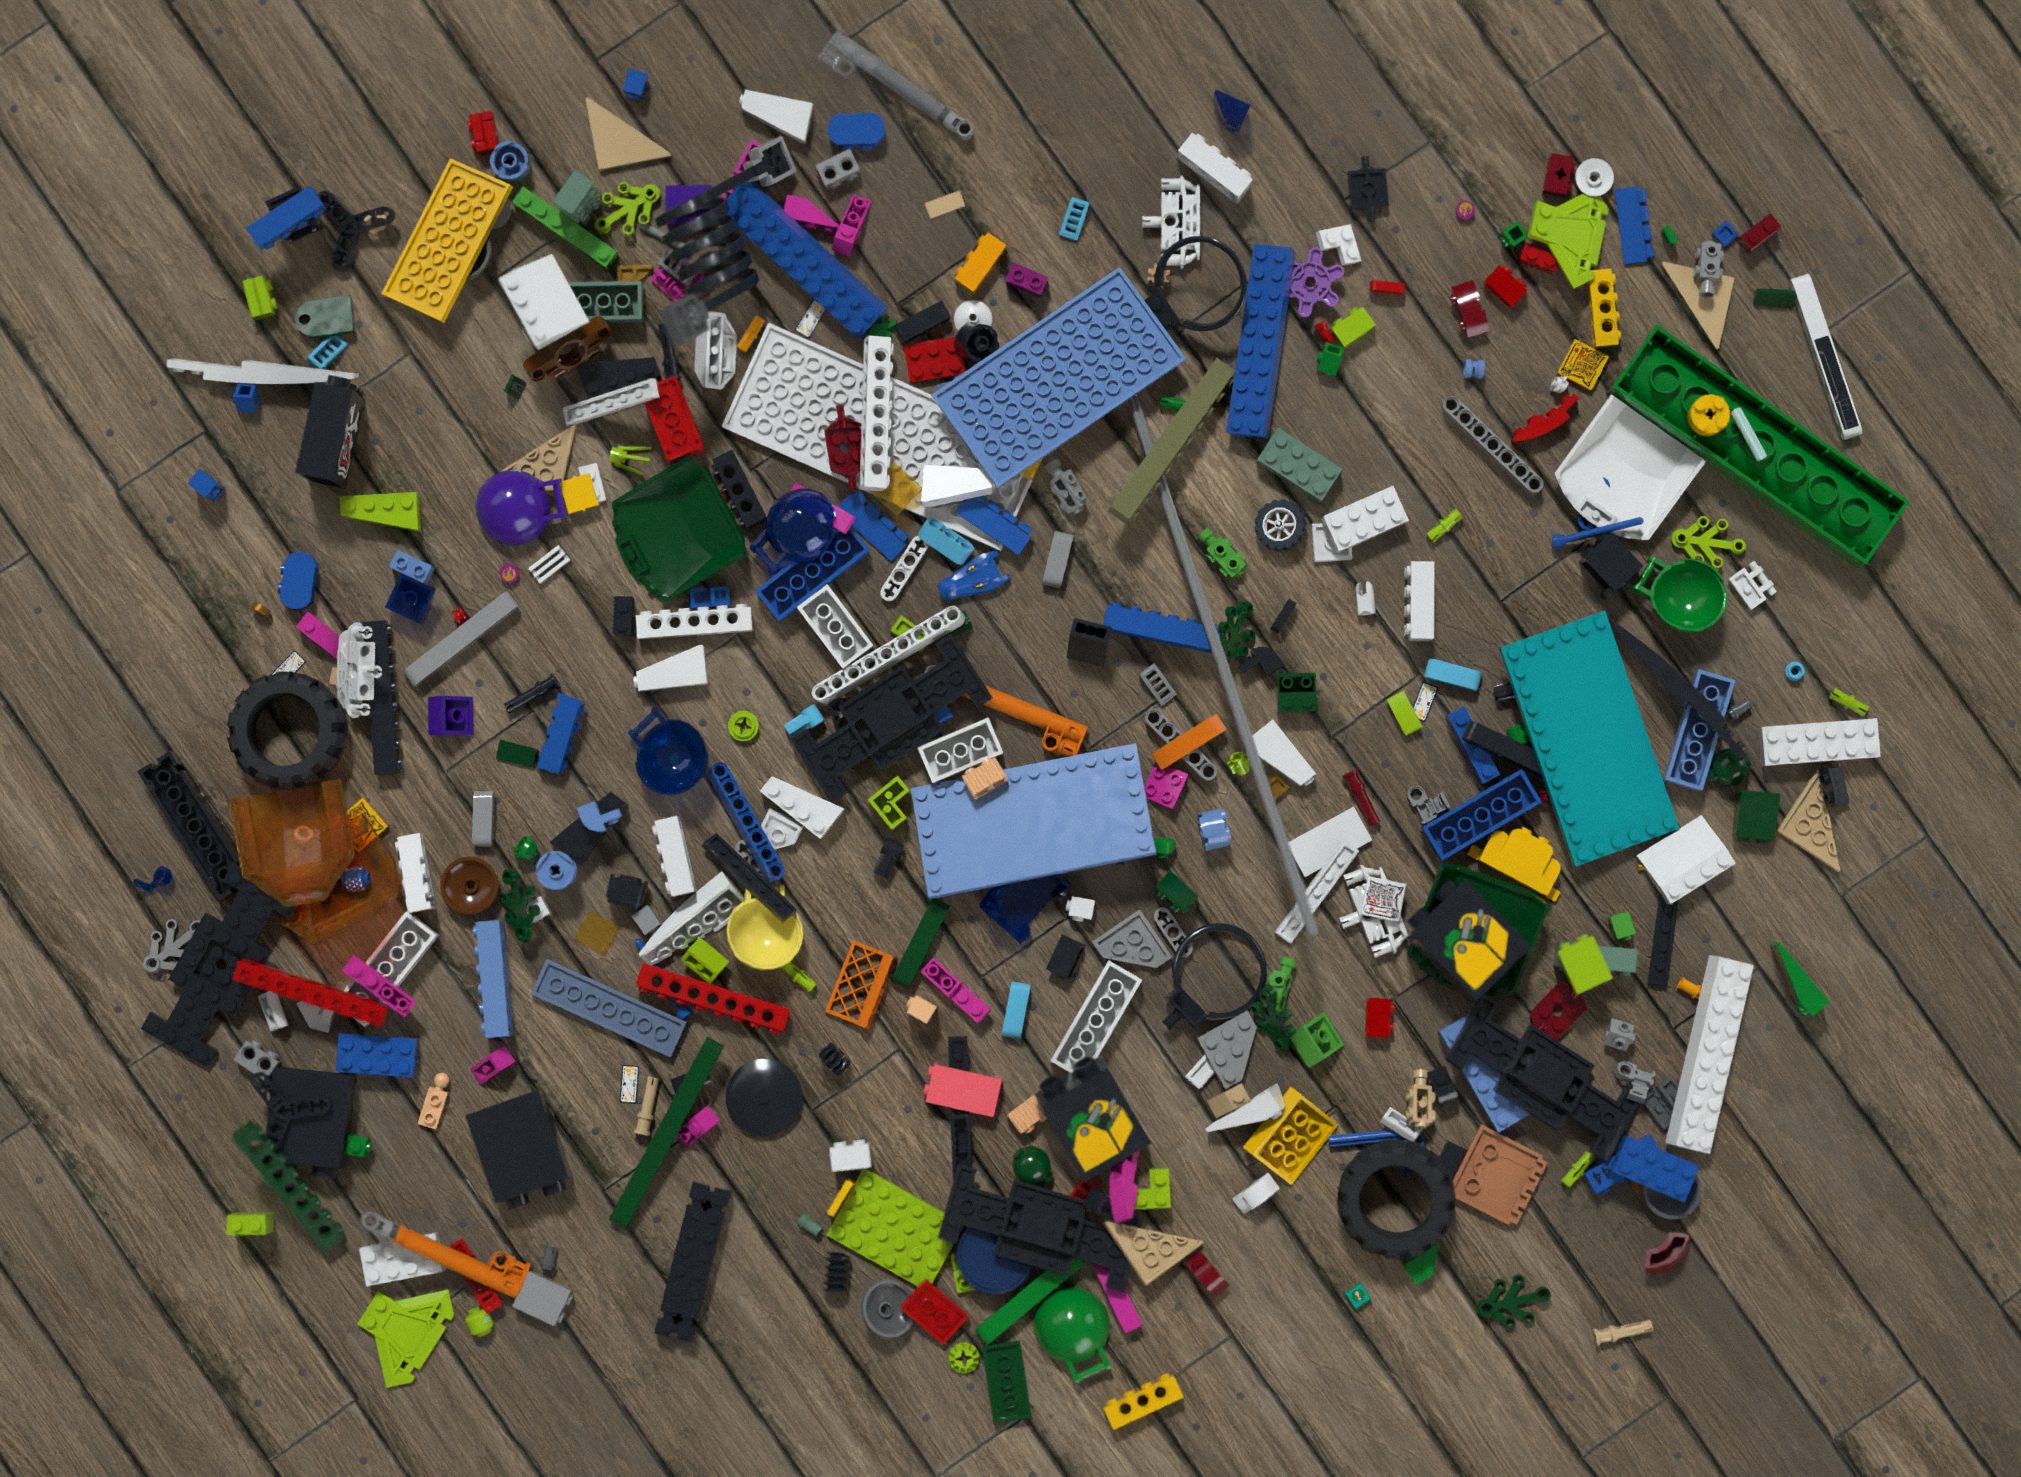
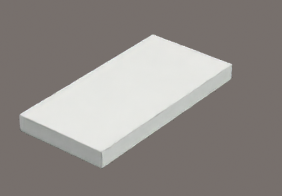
[1289,807,1372,877]

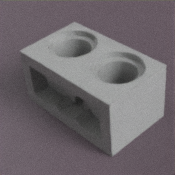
[815,149,860,189]
[234,1039,281,1080]

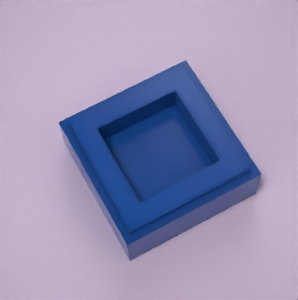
[1711,221,1739,248]

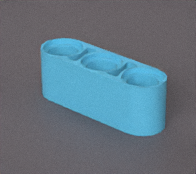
[918,518,974,565]
[1424,658,1482,691]
[1001,981,1031,1039]

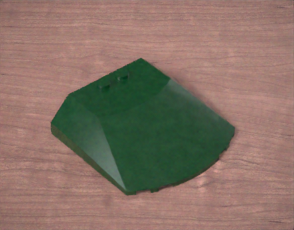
[612,455,746,602]
[1407,864,1550,996]

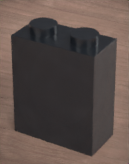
[1067,618,1112,667]

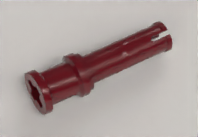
[1342,769,1380,827]

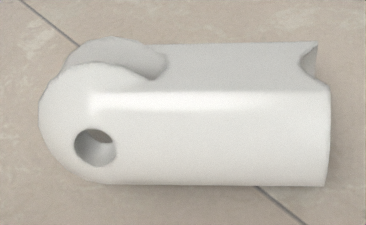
[1355,581,1376,616]

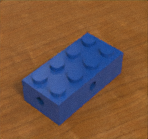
[336,1033,419,1077]
[1609,1135,1699,1202]

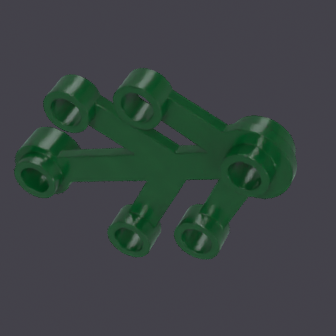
[1218,601,1256,663]
[500,869,540,943]
[1250,984,1297,1052]
[1476,1274,1551,1328]

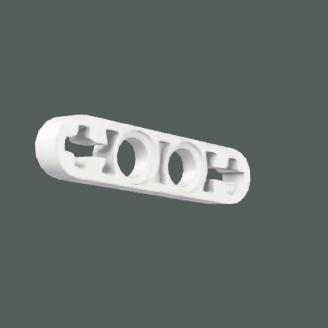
[881,536,929,602]

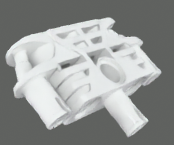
[1142,175,1200,269]
[337,622,382,718]
[1339,865,1408,958]

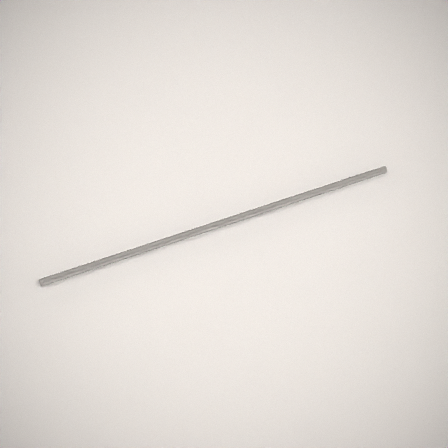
[1127,394,1319,936]

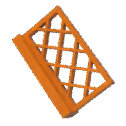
[825,940,897,1029]

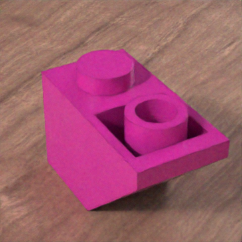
[677,1106,720,1147]

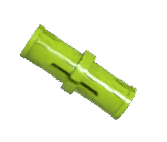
[1426,509,1463,542]
[1829,688,1869,717]
[780,961,816,993]
[1561,1151,1595,1188]

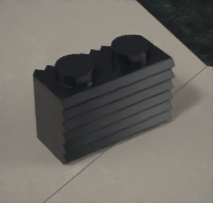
[612,596,634,636]

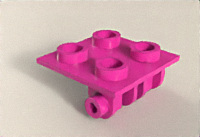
[650,258,704,301]
[1144,762,1189,809]

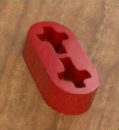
[1369,280,1406,295]

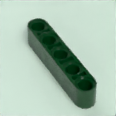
[891,898,950,990]

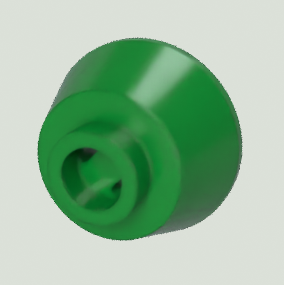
[514,836,539,861]
[1154,838,1176,858]

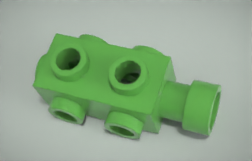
[1197,527,1246,578]
[1262,956,1296,1016]

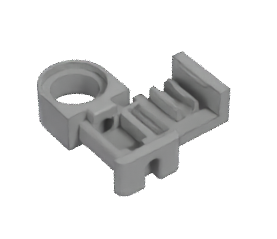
[1407,786,1450,824]
[1615,1061,1656,1104]

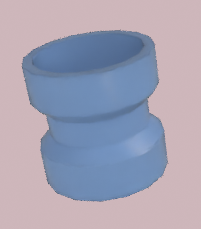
[1464,359,1485,379]

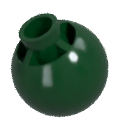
[1708,748,1752,786]
[1012,1146,1053,1185]

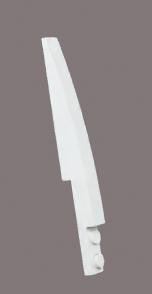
[167,358,359,384]

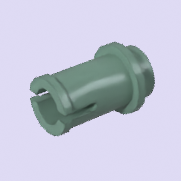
[797,1214,822,1237]

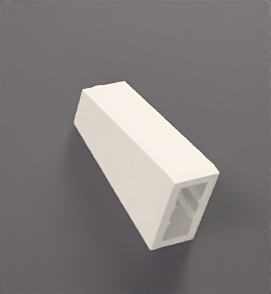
[739,90,813,144]
[921,465,996,508]
[634,645,708,692]
[1242,720,1316,786]

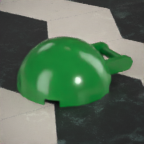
[1631,556,1728,633]
[1034,1287,1112,1385]

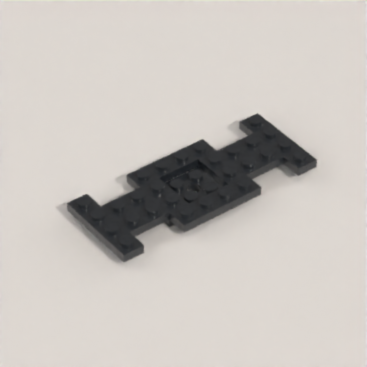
[141,863,301,1067]

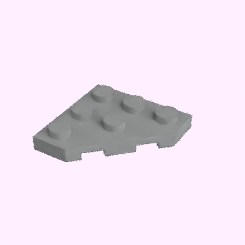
[1092,909,1172,968]
[1196,1011,1257,1089]

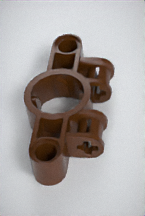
[523,316,612,383]

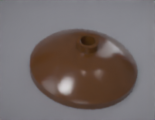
[440,856,499,914]

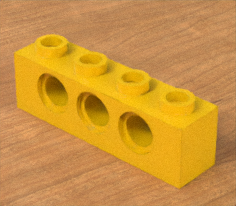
[1587,269,1621,349]
[1103,1373,1184,1430]

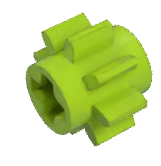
[1227,752,1251,775]

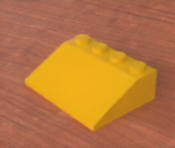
[1243,1087,1339,1185]

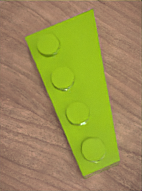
[340,492,421,532]

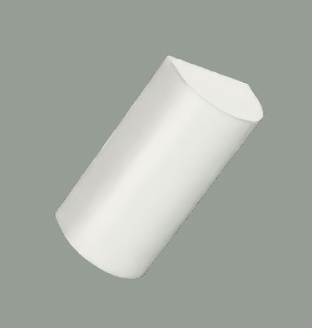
[258,991,289,1032]

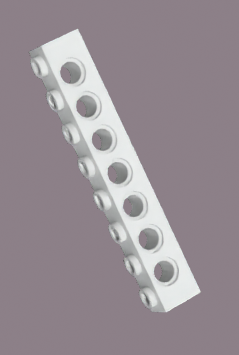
[859,336,893,492]

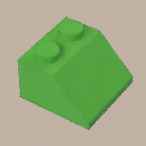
[1290,1012,1344,1068]

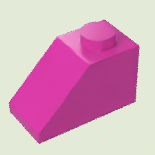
[470,1046,516,1085]

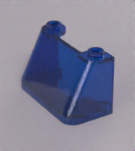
[979,874,1071,944]

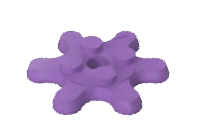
[1289,247,1344,317]

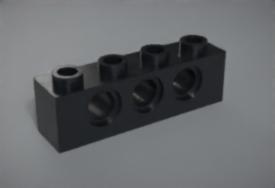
[711,450,768,529]

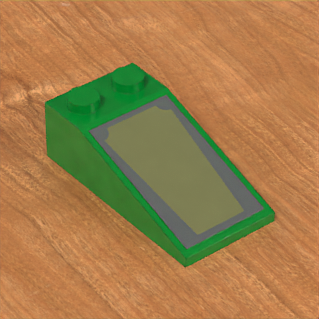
[1771,942,1830,1017]

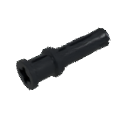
[658,323,682,381]
[504,673,561,714]

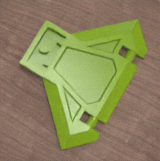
[1527,194,1609,289]
[357,1289,454,1388]

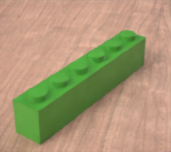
[512,187,619,271]

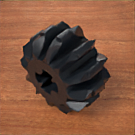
[819,1043,851,1075]

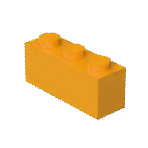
[954,233,1007,295]

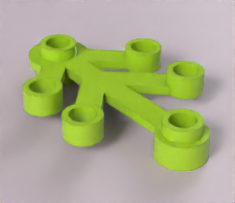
[595,182,660,236]
[1671,516,1746,569]

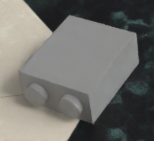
[512,1270,574,1326]

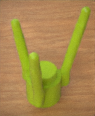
[609,446,653,476]

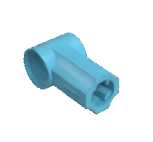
[784,704,825,737]

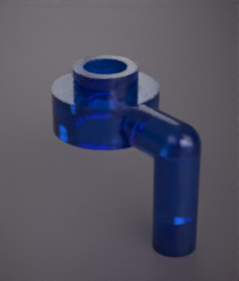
[133,866,172,892]

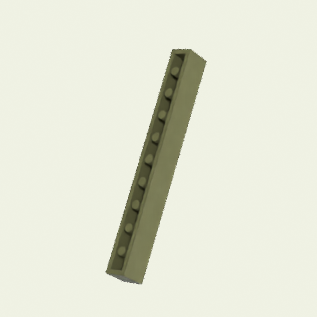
[1108,358,1235,525]

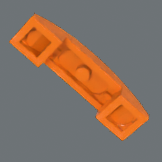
[1152,713,1227,770]

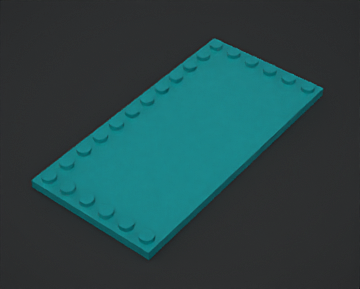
[1499,610,1679,867]

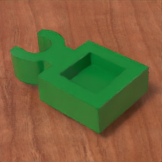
[867,313,897,337]

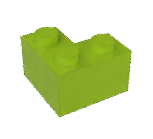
[868,776,910,830]
[1134,1168,1171,1209]

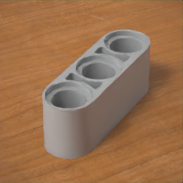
[1042,531,1074,589]
[472,791,495,847]

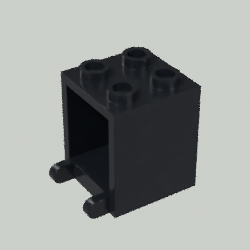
[265,186,324,244]
[1579,532,1643,600]

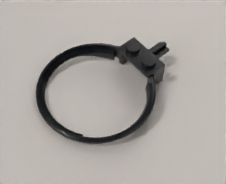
[1144,236,1247,331]
[1162,923,1267,1030]

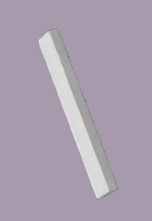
[563,379,659,426]
[1275,840,1359,944]

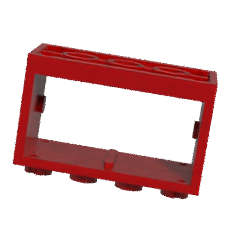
[644,376,707,465]

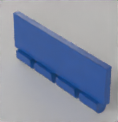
[1615,186,1654,265]
[838,490,909,562]
[955,496,1032,555]

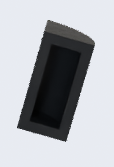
[1046,934,1085,980]
[1439,1140,1467,1179]

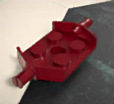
[824,405,861,489]
[1529,982,1587,1040]

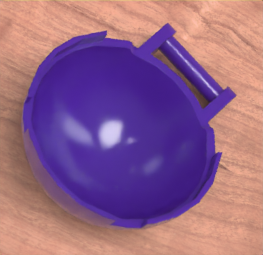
[475,469,569,546]

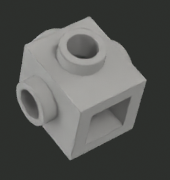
[1604,1018,1636,1051]

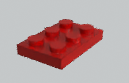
[904,337,966,383]
[900,1278,969,1345]

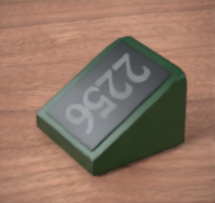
[504,374,527,399]

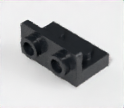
[1819,766,1850,808]

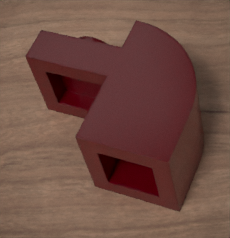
[1186,1251,1230,1298]

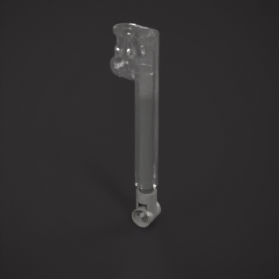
[817,30,973,140]

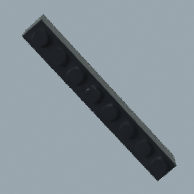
[363,620,403,776]

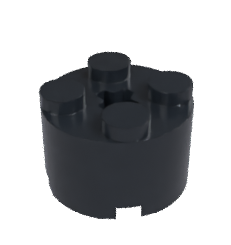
[954,322,999,362]
[606,873,648,909]

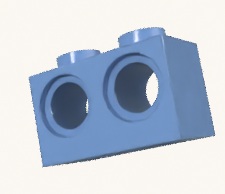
[389,550,435,585]

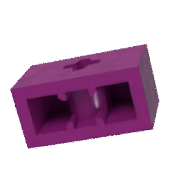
[1006,262,1048,298]

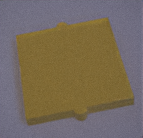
[575,911,619,954]

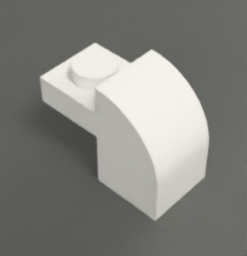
[1232,1173,1279,1214]

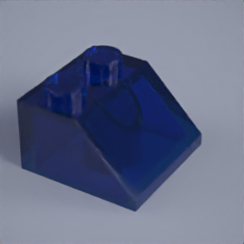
[1212,90,1250,133]
[385,573,436,625]

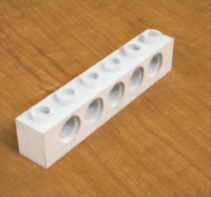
[636,604,753,640]

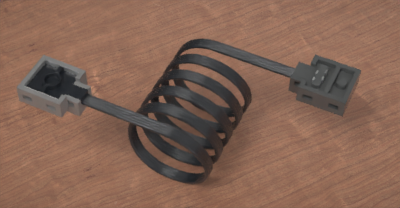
[654,136,796,346]

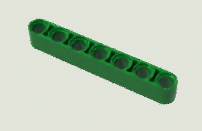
[975,1258,1086,1345]

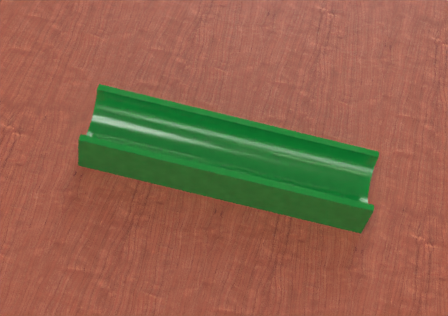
[1606,324,1910,569]

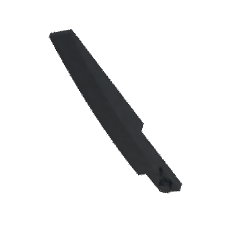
[1608,619,1747,761]
[948,1035,973,1229]

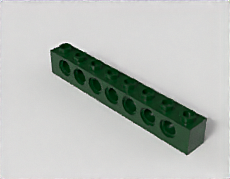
[232,1120,344,1252]

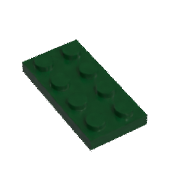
[982,1340,1032,1424]

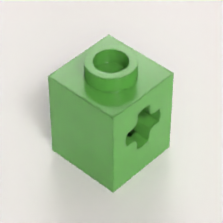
[1608,911,1636,942]

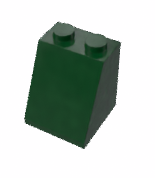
[1732,790,1781,844]

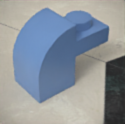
[577,801,623,832]

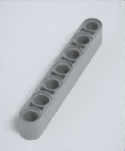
[1441,396,1543,495]
[403,591,519,687]

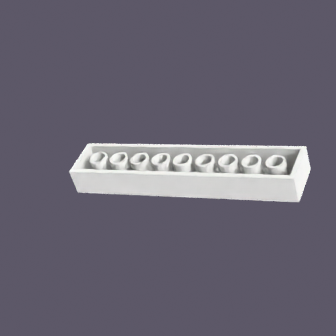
[1666,955,1754,1154]

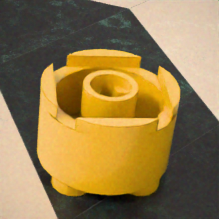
[1687,395,1730,436]

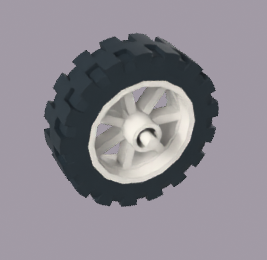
[1254,499,1307,552]

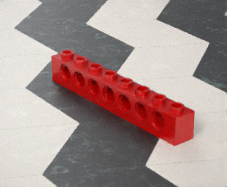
[233,958,390,1026]
[636,963,790,1035]

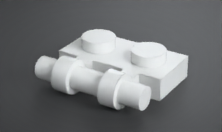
[1728,561,1777,610]

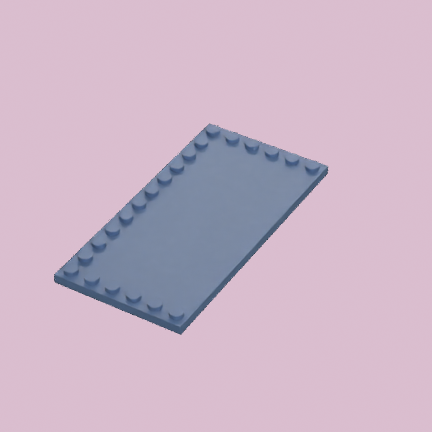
[931,267,1186,489]
[911,743,1156,899]

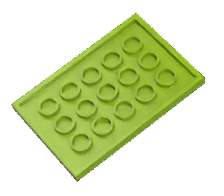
[827,1168,964,1286]

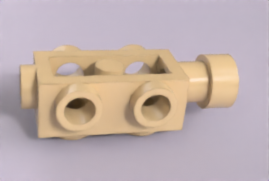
[1406,1069,1436,1129]

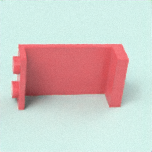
[923,1062,1002,1117]

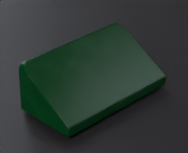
[1753,288,1795,308]
[496,739,538,768]

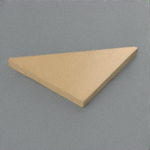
[585,98,671,170]
[1661,262,1734,350]
[502,425,576,496]
[1776,769,1840,872]
[1103,1221,1204,1286]

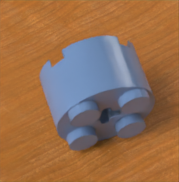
[490,141,531,183]
[1197,809,1231,851]

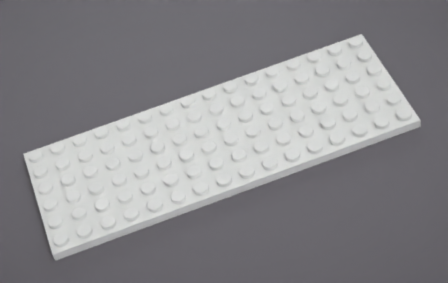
[721,323,1033,551]

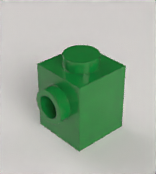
[1500,221,1528,250]
[1316,342,1344,376]
[344,1134,372,1157]

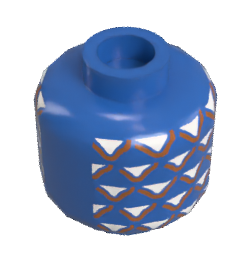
[341,866,371,892]

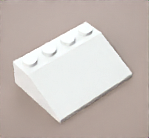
[499,254,589,350]
[1636,815,1736,905]

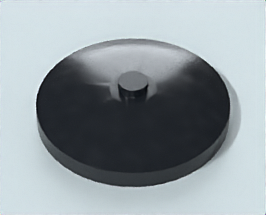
[726,1059,803,1136]

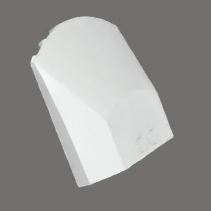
[1555,394,1706,540]

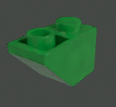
[1402,1245,1438,1285]

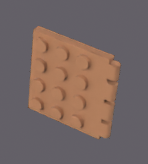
[1453,1124,1548,1225]

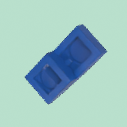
[688,586,730,609]

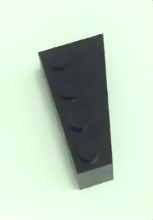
[577,357,662,399]
[549,792,628,865]

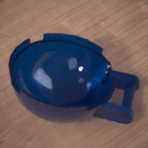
[750,488,836,575]
[627,706,709,795]

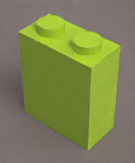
[1556,934,1613,994]
[227,1212,274,1235]

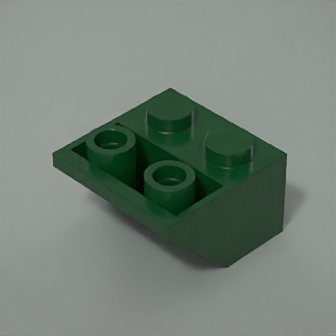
[1276,673,1317,713]
[1154,870,1198,914]

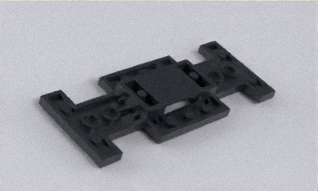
[791,634,993,803]
[1445,994,1639,1162]
[937,1163,1144,1292]

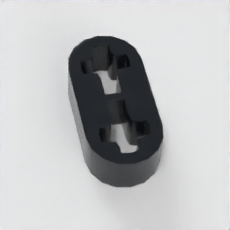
[1270,598,1297,634]

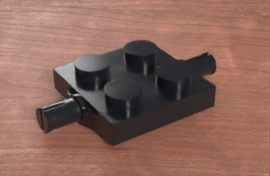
[1347,156,1389,222]

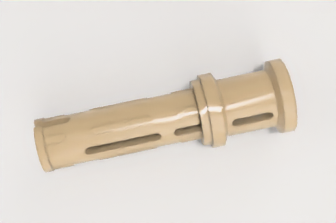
[633,1076,660,1136]
[1593,1319,1653,1346]

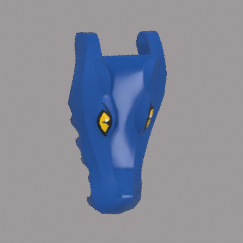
[938,550,1011,602]

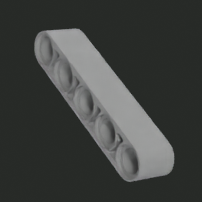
[1145,709,1217,781]

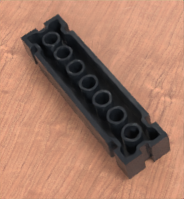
[137,751,250,901]
[654,1181,732,1343]

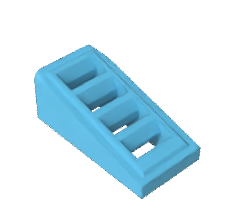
[1059,197,1090,241]
[307,336,348,369]

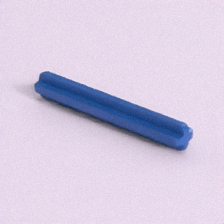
[1328,1129,1405,1147]

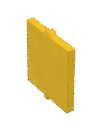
[560,473,599,514]

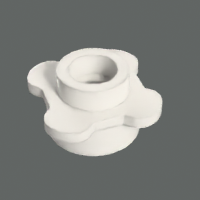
[1550,375,1569,394]

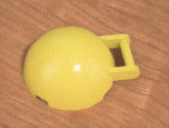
[727,885,803,970]

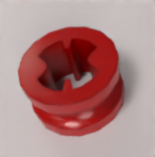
[452,606,468,626]

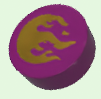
[1455,200,1475,221]
[499,564,519,583]

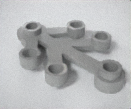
[143,919,200,973]

